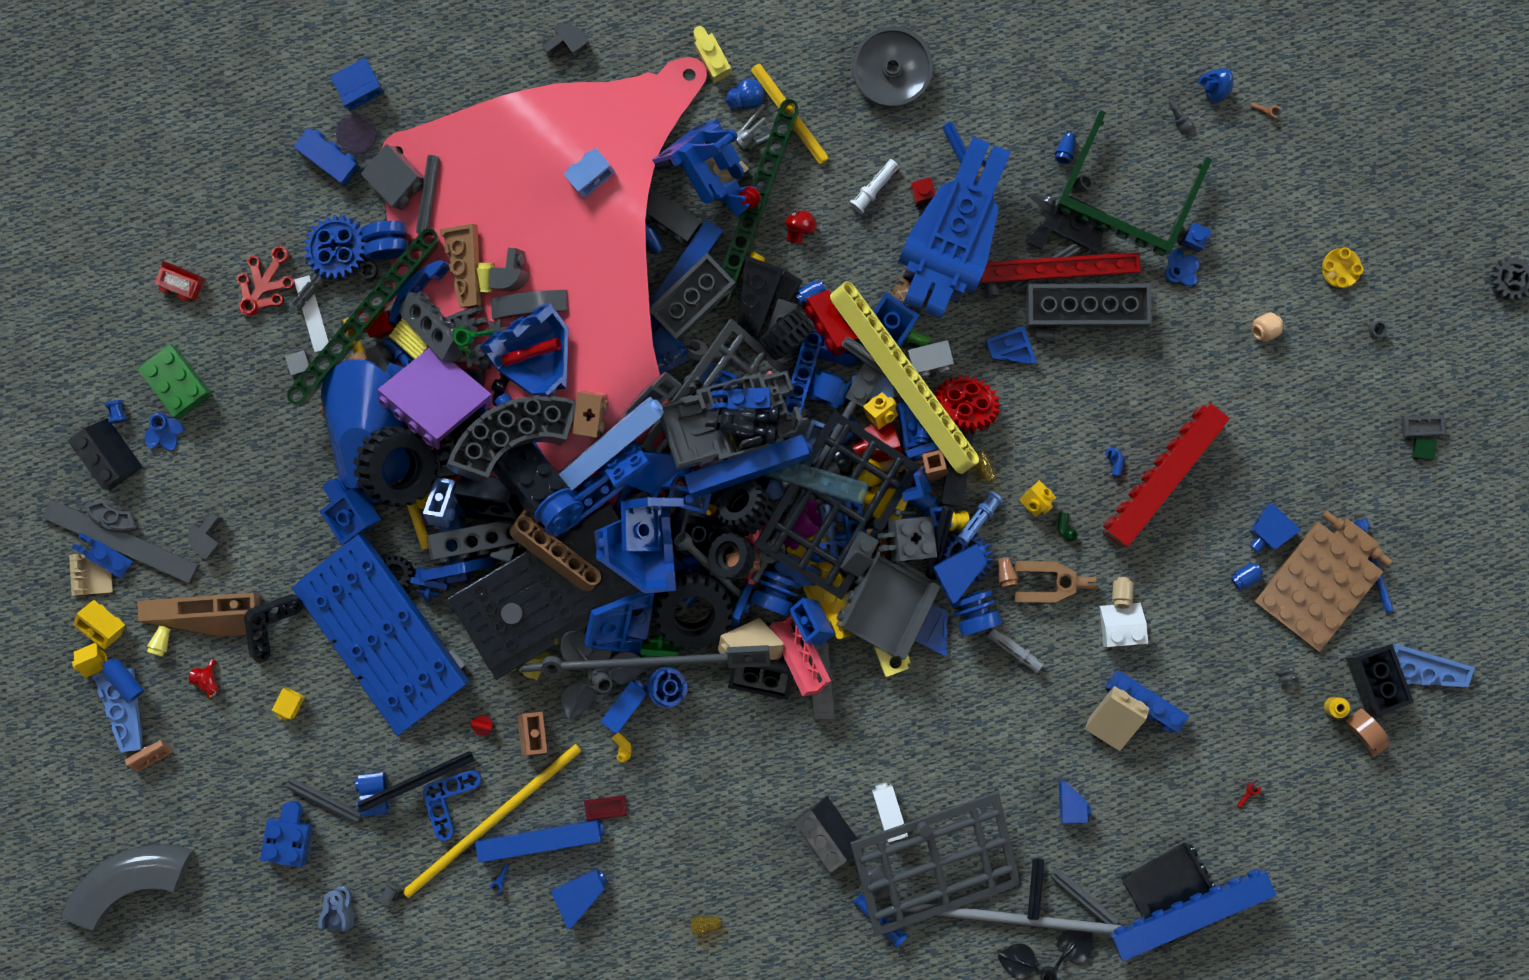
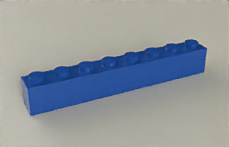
[1110,869,1277,961]

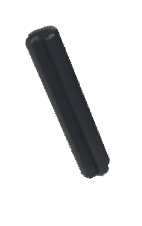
[1027,858,1044,920]

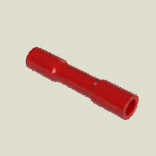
[501,338,562,367]

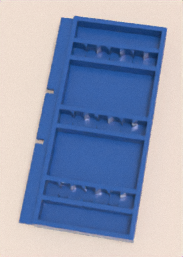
[292,533,470,737]

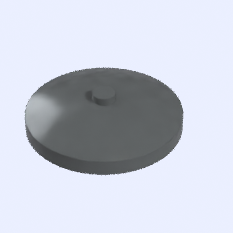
[852,27,933,108]

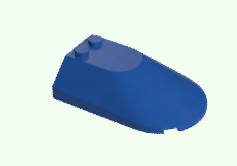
[321,359,410,489]

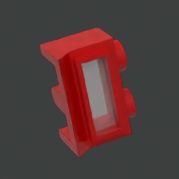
[154,260,205,302]

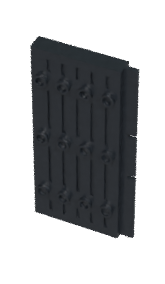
[448,503,640,680]

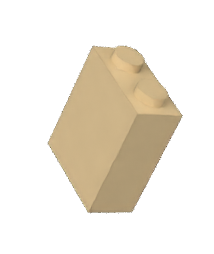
[1085,686,1149,751]

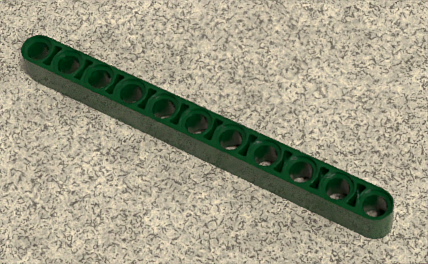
[715,99,799,310]
[287,228,439,407]

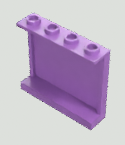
[378,347,492,450]

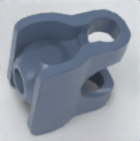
[318,886,354,932]

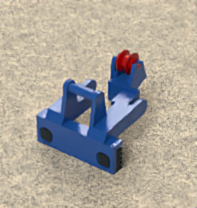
[653,119,761,216]

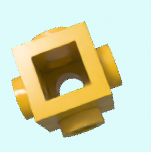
[863,392,898,430]
[1019,480,1056,517]

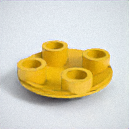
[1322,247,1364,288]

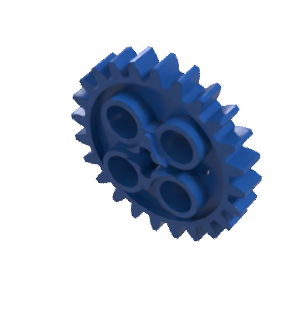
[303,215,367,280]

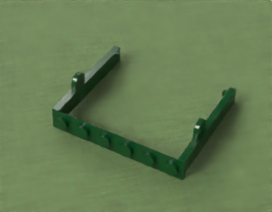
[1056,110,1212,256]

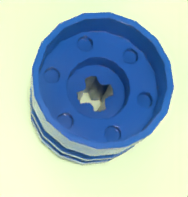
[750,570,802,617]
[951,590,1003,636]

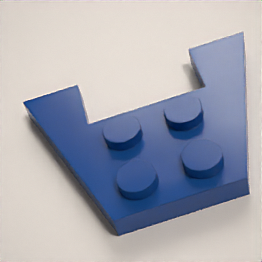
[584,591,655,654]

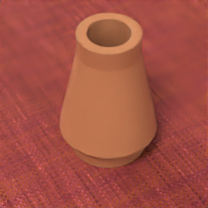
[998,557,1019,588]

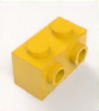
[73,600,125,650]

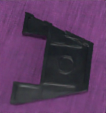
[1025,195,1106,256]

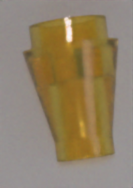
[974,450,996,482]
[690,915,721,936]

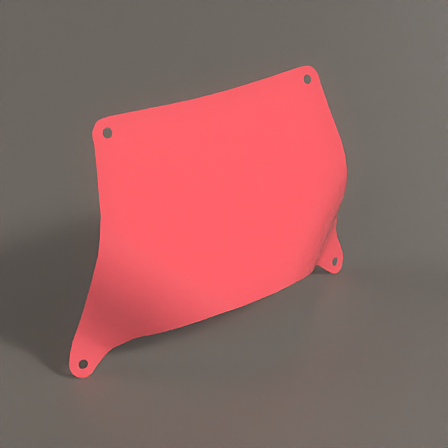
[382,57,707,515]

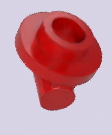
[471,715,493,736]

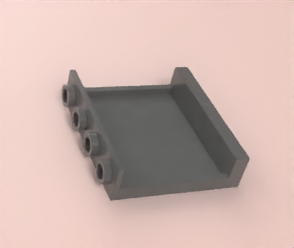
[836,551,941,660]

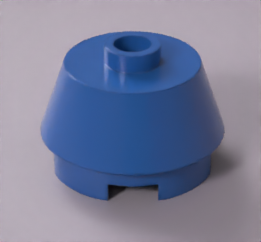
[647,667,688,708]

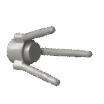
[736,104,780,150]

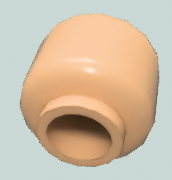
[1252,312,1283,342]

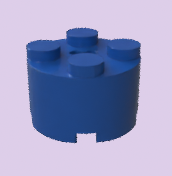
[807,367,852,408]

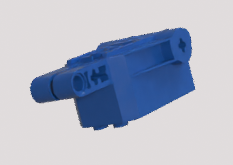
[898,136,1011,319]

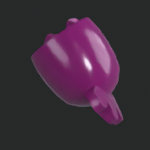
[778,499,822,550]

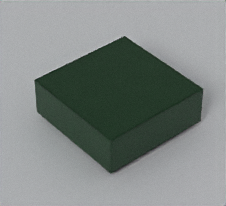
[1412,437,1437,461]

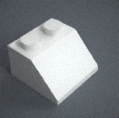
[1100,603,1148,647]

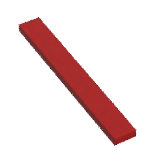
[979,252,1141,283]

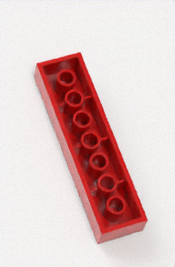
[1102,403,1230,548]

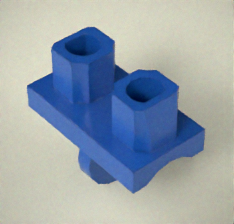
[410,567,451,602]

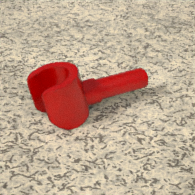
[1237,782,1261,808]

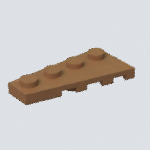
[440,224,481,308]

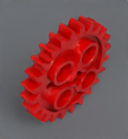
[935,375,1000,433]

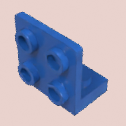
[331,58,384,112]

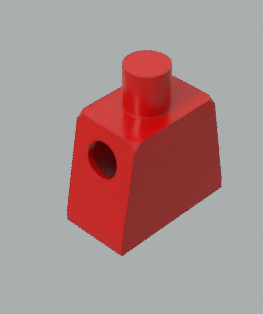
[853,422,904,462]

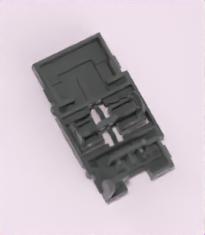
[660,371,811,471]

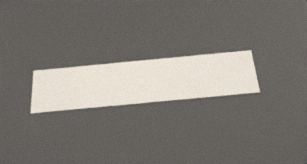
[294,275,328,352]

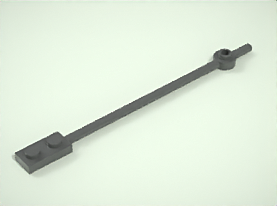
[750,362,881,583]
[520,645,770,677]

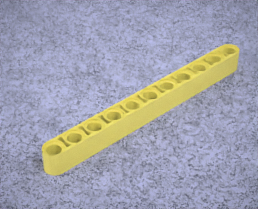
[830,281,979,474]

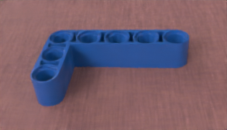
[785,330,859,416]

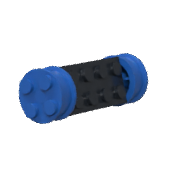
[492,443,584,537]

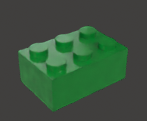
[137,344,213,419]

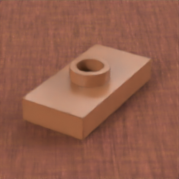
[125,740,173,772]

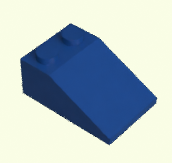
[857,292,920,349]

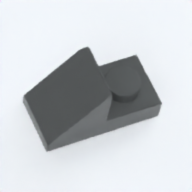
[840,531,879,577]

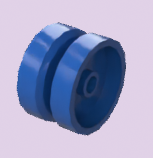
[361,221,409,260]

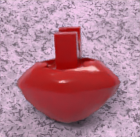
[784,210,818,244]

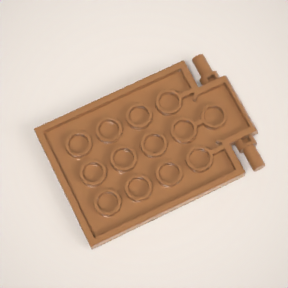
[1254,510,1392,652]

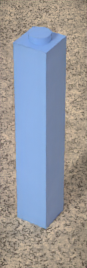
[558,397,664,490]

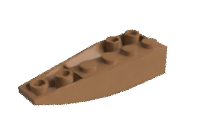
[137,593,262,636]

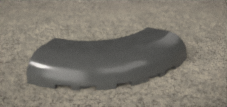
[447,395,576,483]
[61,844,194,930]

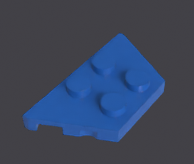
[915,604,948,656]

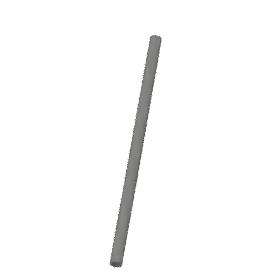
[900,901,1122,935]

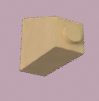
[718,618,784,660]

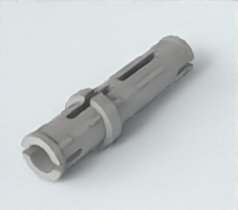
[987,626,1044,674]

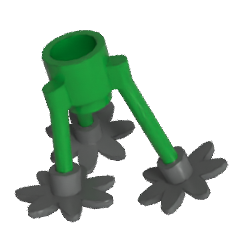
[453,313,507,368]

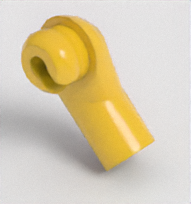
[611,732,631,763]

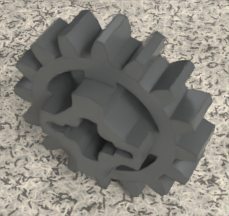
[1490,256,1529,300]

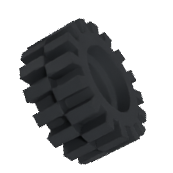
[384,556,415,590]

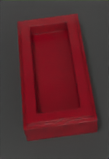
[584,795,627,821]

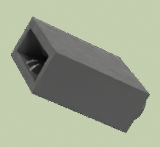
[361,144,424,209]

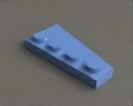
[1393,643,1475,687]
[92,668,143,752]

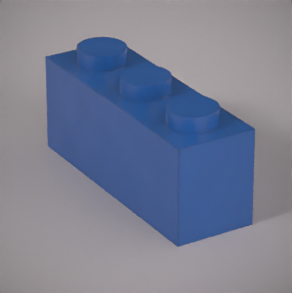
[293,128,360,186]

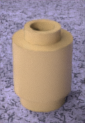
[1112,577,1134,609]

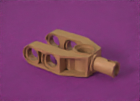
[1015,561,1096,603]

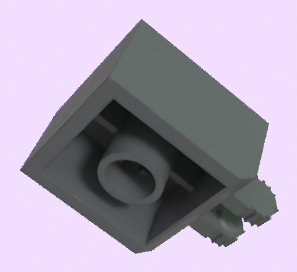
[877,516,937,562]

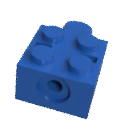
[320,478,381,545]
[260,801,313,867]

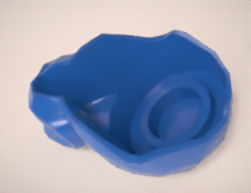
[725,78,765,109]

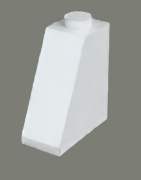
[872,783,908,842]

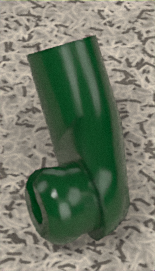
[1057,512,1078,541]

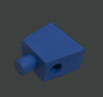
[1249,503,1301,553]

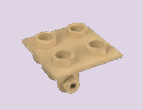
[69,554,113,596]

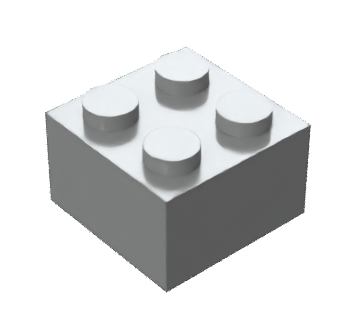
[905,340,954,379]

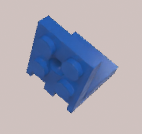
[621,497,684,552]

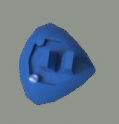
[1197,68,1234,104]

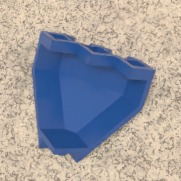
[479,304,569,397]
[594,509,676,594]

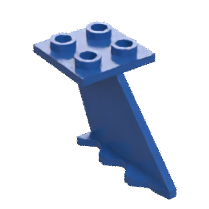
[603,441,694,498]

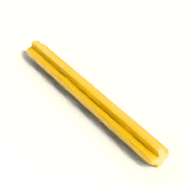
[751,64,828,164]

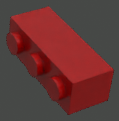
[805,289,858,357]

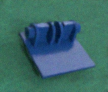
[652,328,691,375]

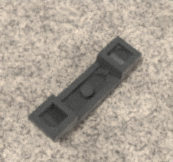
[491,290,568,320]
[614,372,682,426]

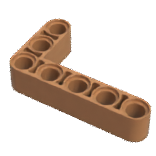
[510,510,601,592]

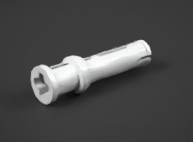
[849,159,900,214]

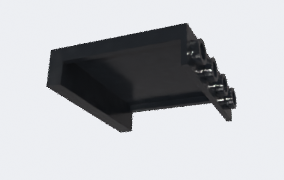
[1121,842,1229,954]

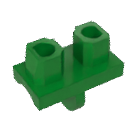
[641,633,679,666]

